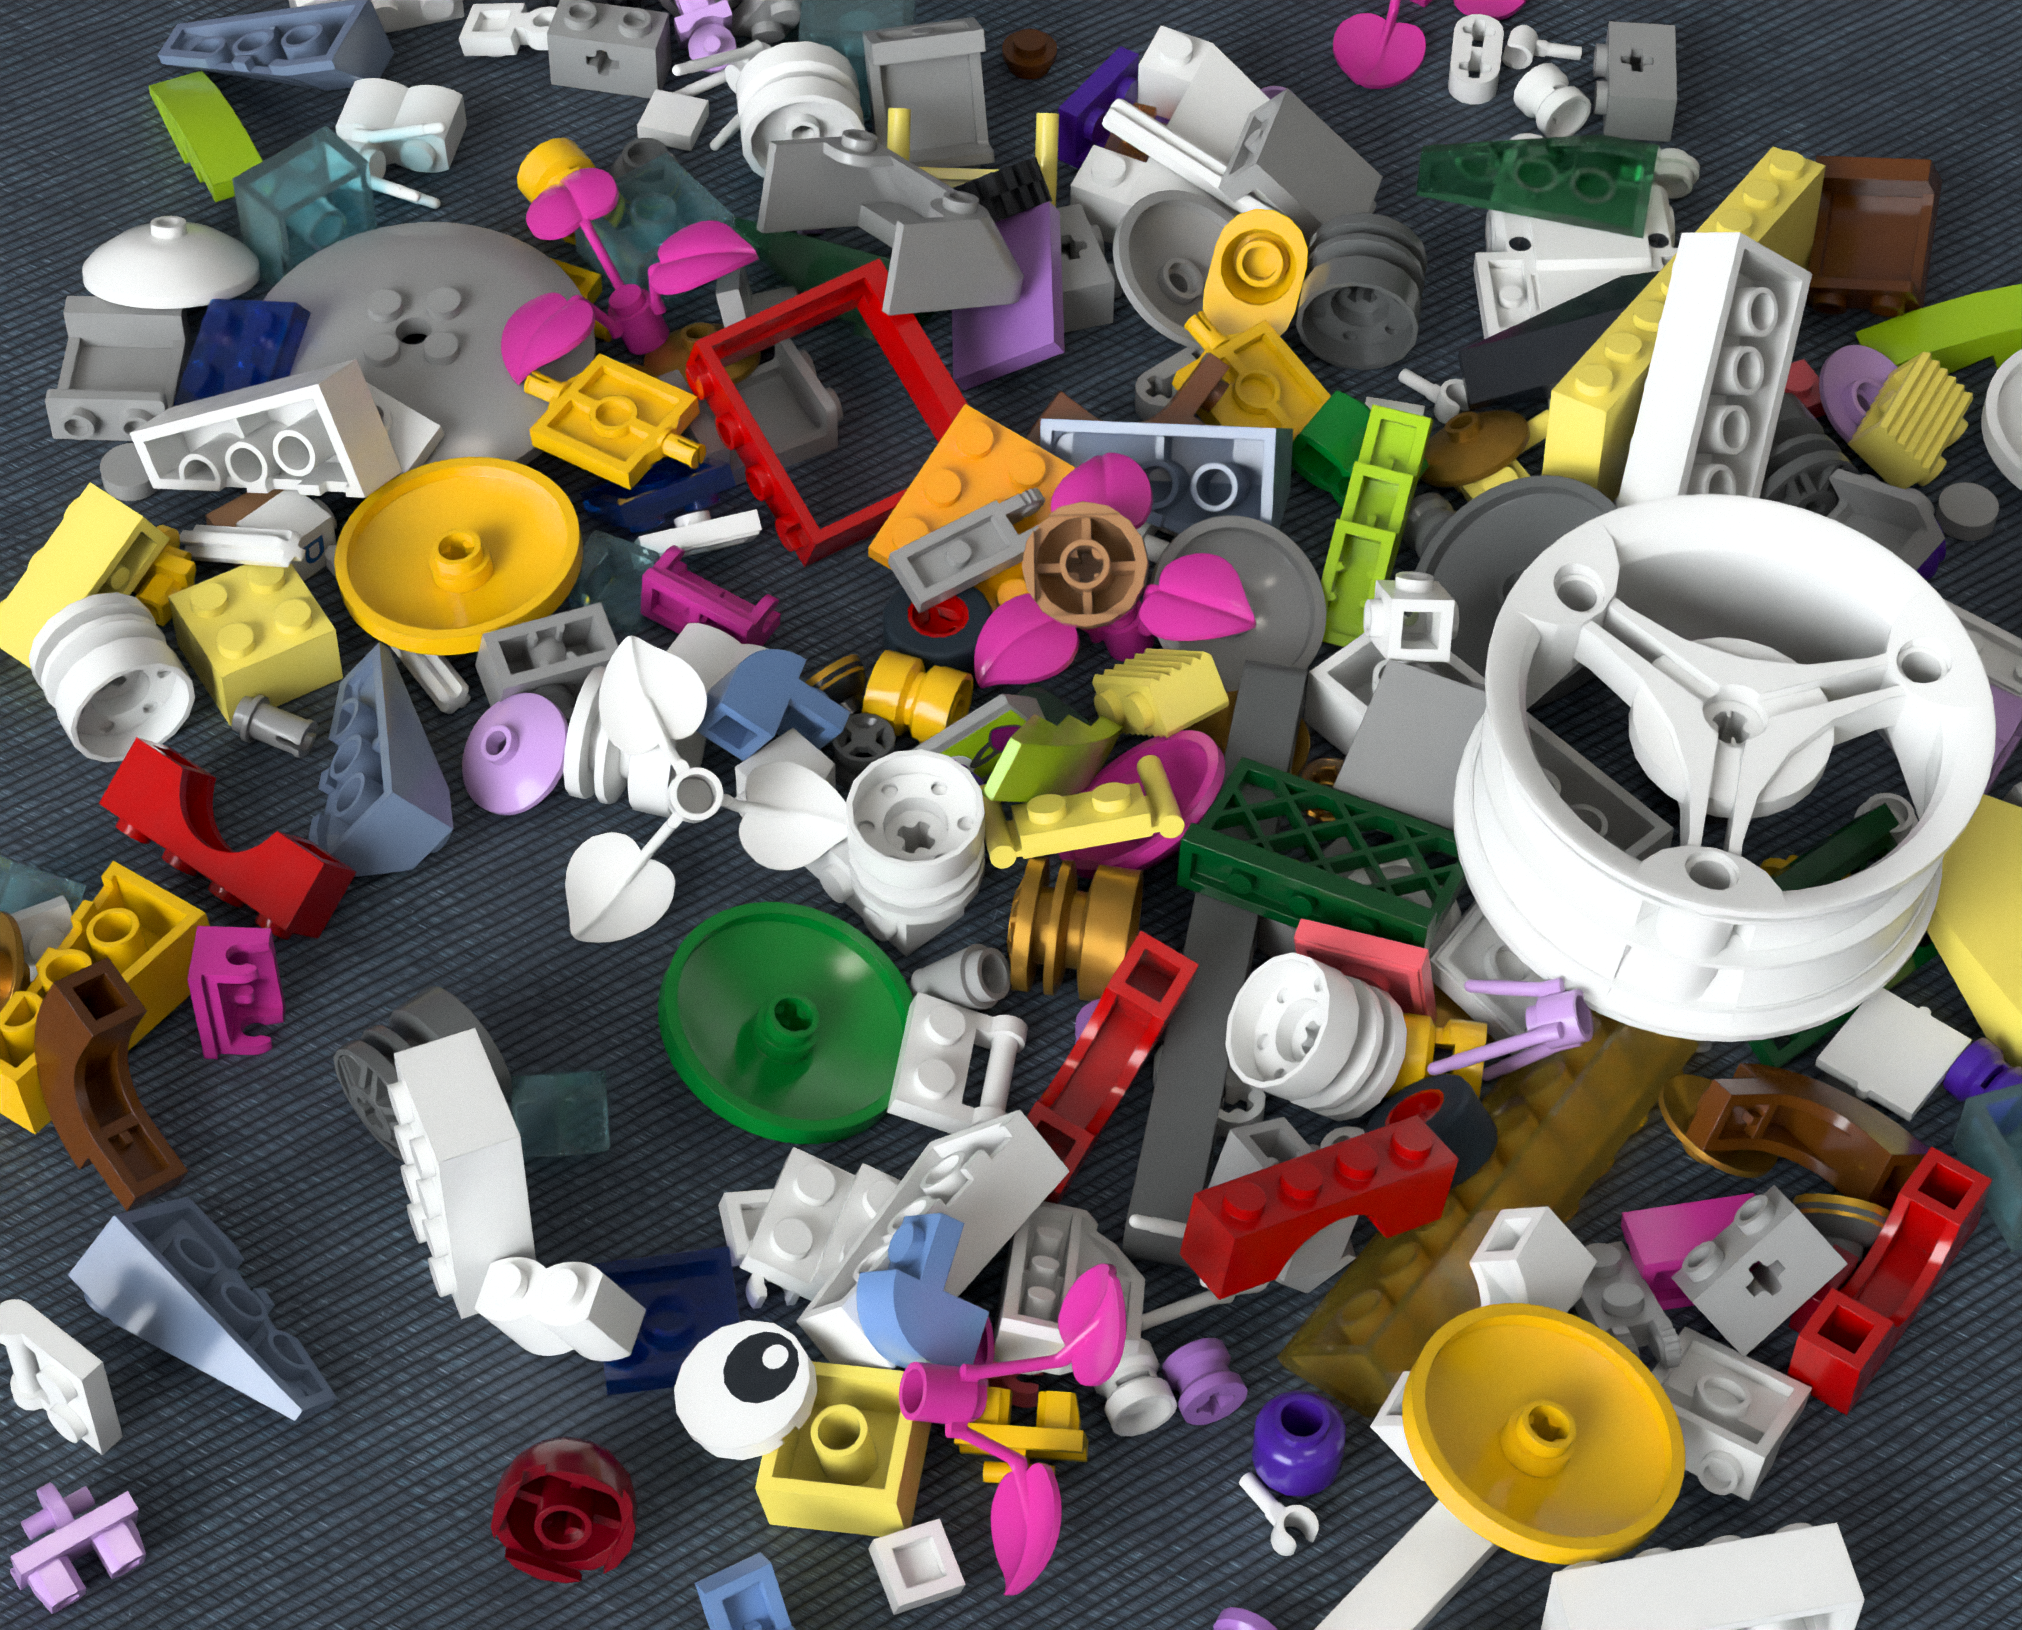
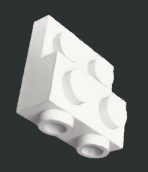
[740,1147,901,1301]
[1652,1327,1812,1501]

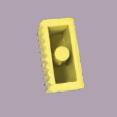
[1847,351,1973,489]
[1092,648,1229,738]

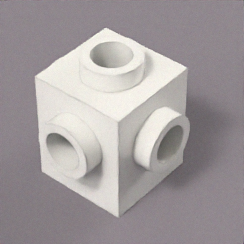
[1364,571,1459,665]

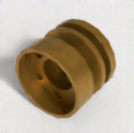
[1007,856,1144,1001]

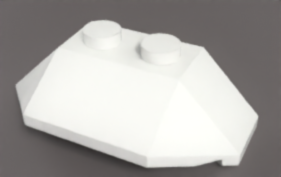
[994,1201,1145,1375]

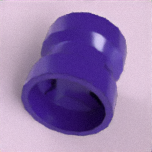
[1943,1038,2022,1131]

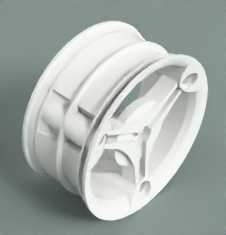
[1453,494,1996,1042]

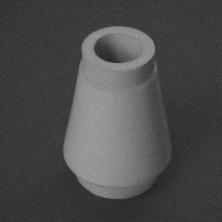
[911,944,1011,1009]

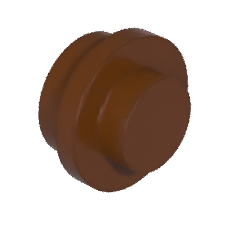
[1002,28,1057,79]

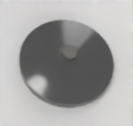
[1407,475,1618,709]

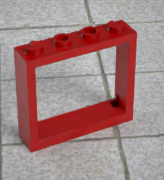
[685,258,969,567]

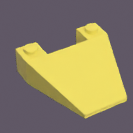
[1926,794,2022,1067]

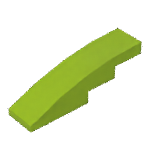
[149,70,270,202]
[1855,284,2022,374]
[1321,404,1434,647]
[982,714,1124,802]

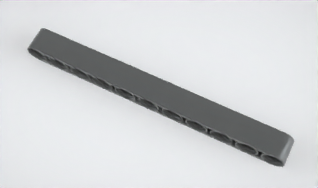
[1122,660,1309,1268]

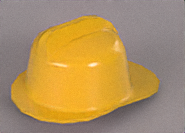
[1203,209,1308,336]

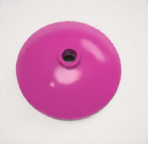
[1058,730,1225,879]

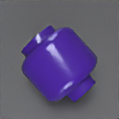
[1252,1390,1346,1497]

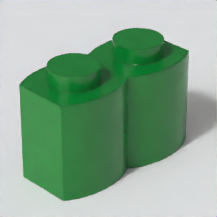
[1292,390,1430,508]

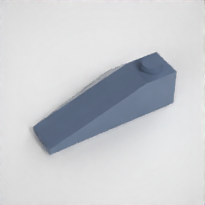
[158,0,394,91]
[1040,418,1293,534]
[309,642,453,877]
[68,1196,338,1421]

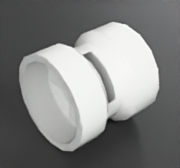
[1513,63,1591,141]
[1094,1338,1177,1436]

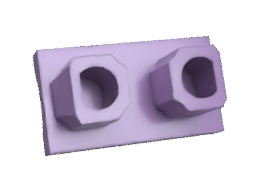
[674,0,736,73]
[10,1482,146,1614]

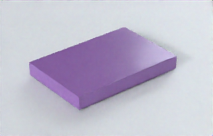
[952,201,1065,390]

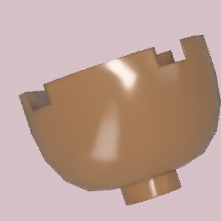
[1022,501,1150,630]

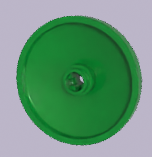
[658,902,913,1144]

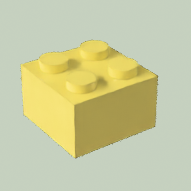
[168,563,343,726]
[755,1361,931,1537]

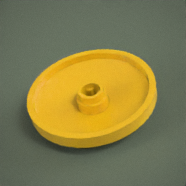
[334,457,583,655]
[1402,1303,1686,1565]

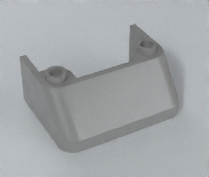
[757,129,1024,315]

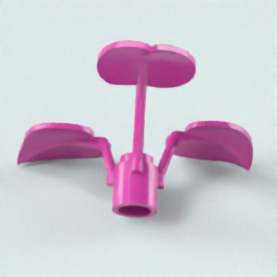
[1333,0,1527,89]
[501,168,759,385]
[974,453,1256,689]
[899,1263,1126,1596]

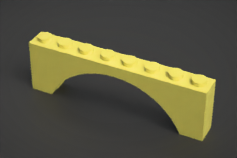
[1542,146,1826,502]

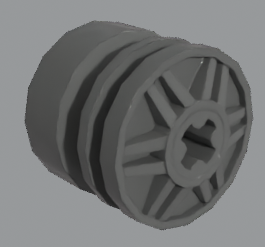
[1296,212,1428,370]
[1760,392,1858,517]
[333,986,513,1163]

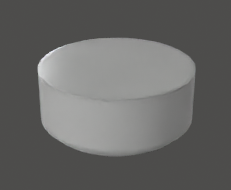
[100,443,158,501]
[1935,482,1999,541]

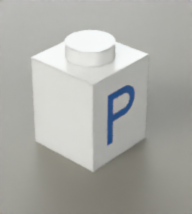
[236,490,337,581]

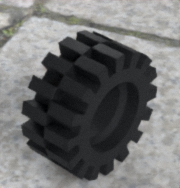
[954,157,1053,222]

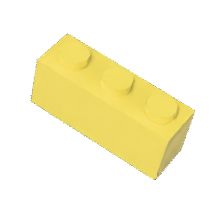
[0,482,170,669]

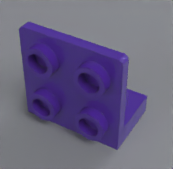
[1058,46,1170,169]

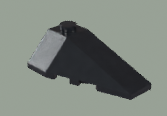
[1458,271,1660,409]

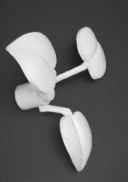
[565,636,848,943]

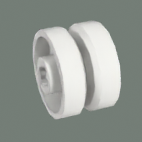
[736,41,865,178]

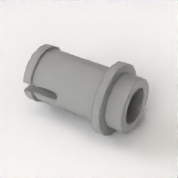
[232,694,318,759]

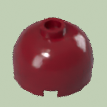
[491,1436,638,1583]

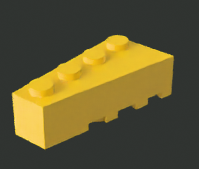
[0,860,210,1135]

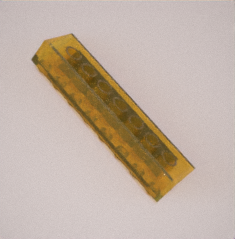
[1277,1009,1699,1417]

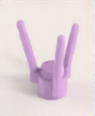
[1427,978,1594,1081]

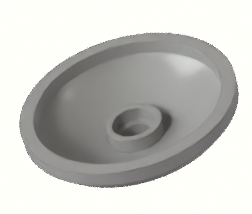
[1113,190,1235,348]
[1150,515,1326,692]

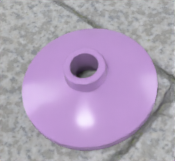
[1819,345,1898,443]
[462,693,568,815]

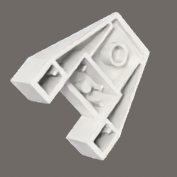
[1070,26,1311,247]

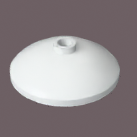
[82,216,260,309]

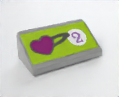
[912,693,1046,782]

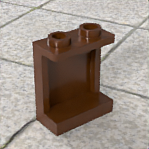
[1806,156,1942,317]

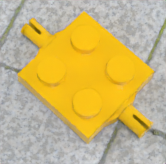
[1171,311,1331,441]
[524,353,706,490]

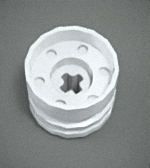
[28,592,195,762]
[563,666,707,818]
[846,749,985,925]
[1225,952,1407,1121]

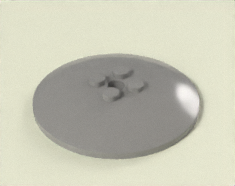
[240,222,596,479]

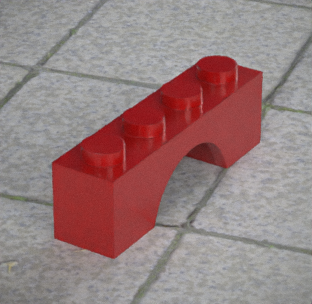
[99,737,356,940]
[1027,931,1199,1204]
[1179,1115,1459,1300]
[1787,1146,1992,1416]

